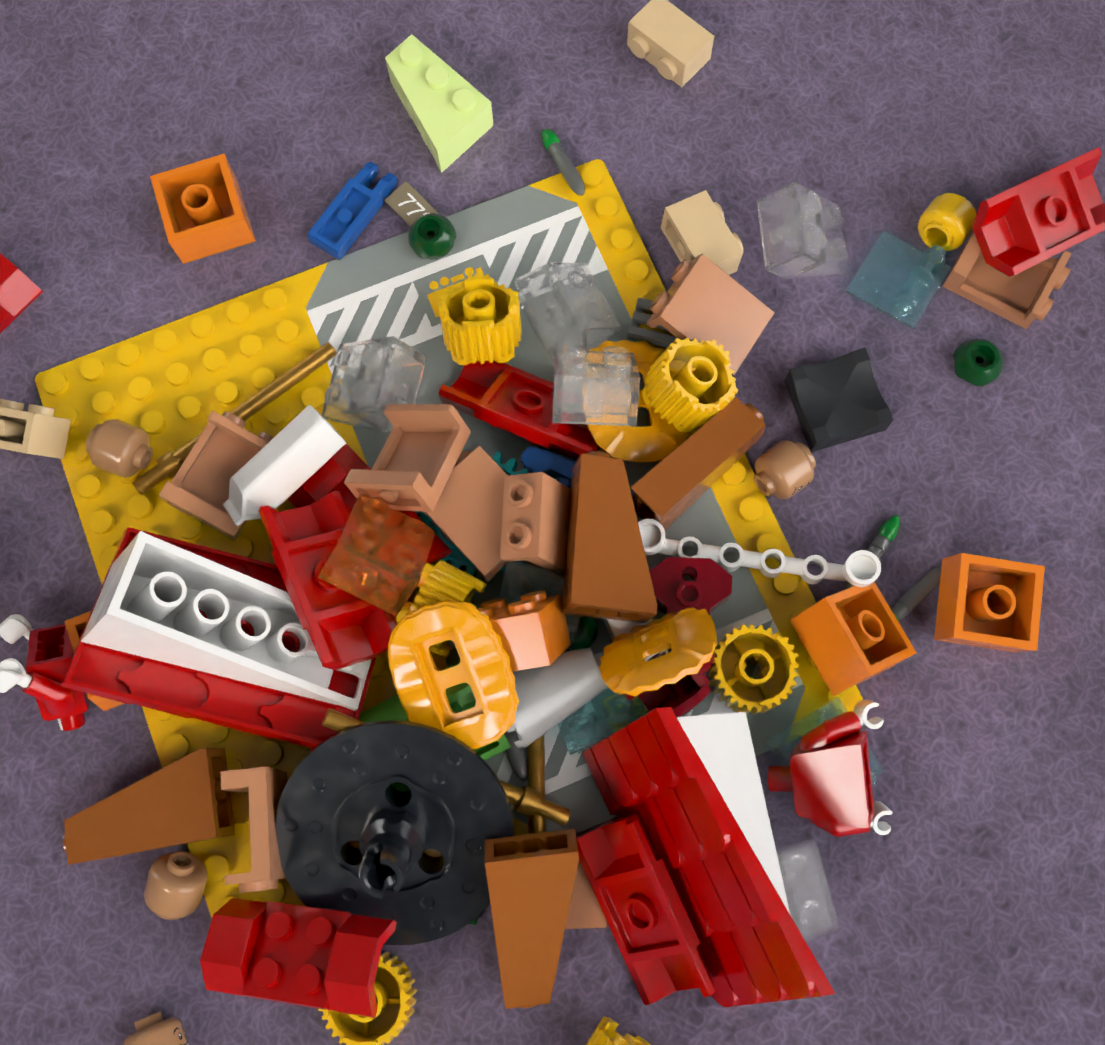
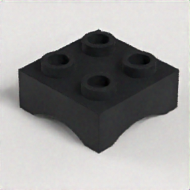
[784,348,894,452]

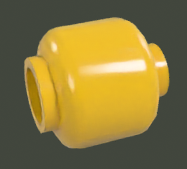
[918,193,976,252]

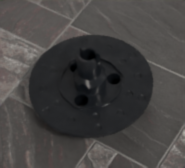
[275,720,514,946]

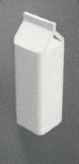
[223,404,347,526]

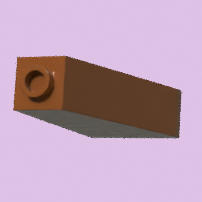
[631,397,766,531]
[562,451,657,623]
[63,748,235,865]
[485,829,579,1009]

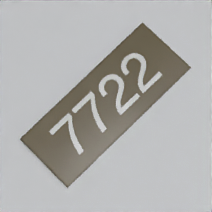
[384,181,456,237]

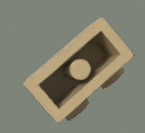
[627,0,714,88]
[661,190,743,275]
[0,399,71,459]

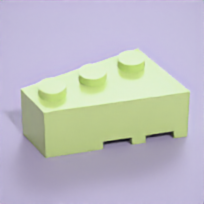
[385,34,494,173]

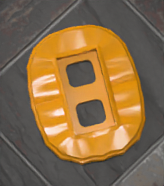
[581,340,689,463]
[388,599,519,750]
[599,607,717,697]

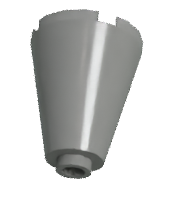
[507,647,608,749]

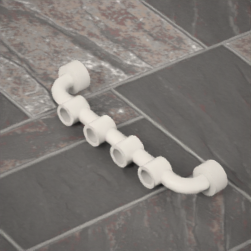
[638,519,881,587]

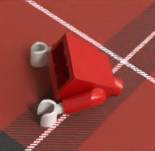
[0,614,89,731]
[768,699,893,837]

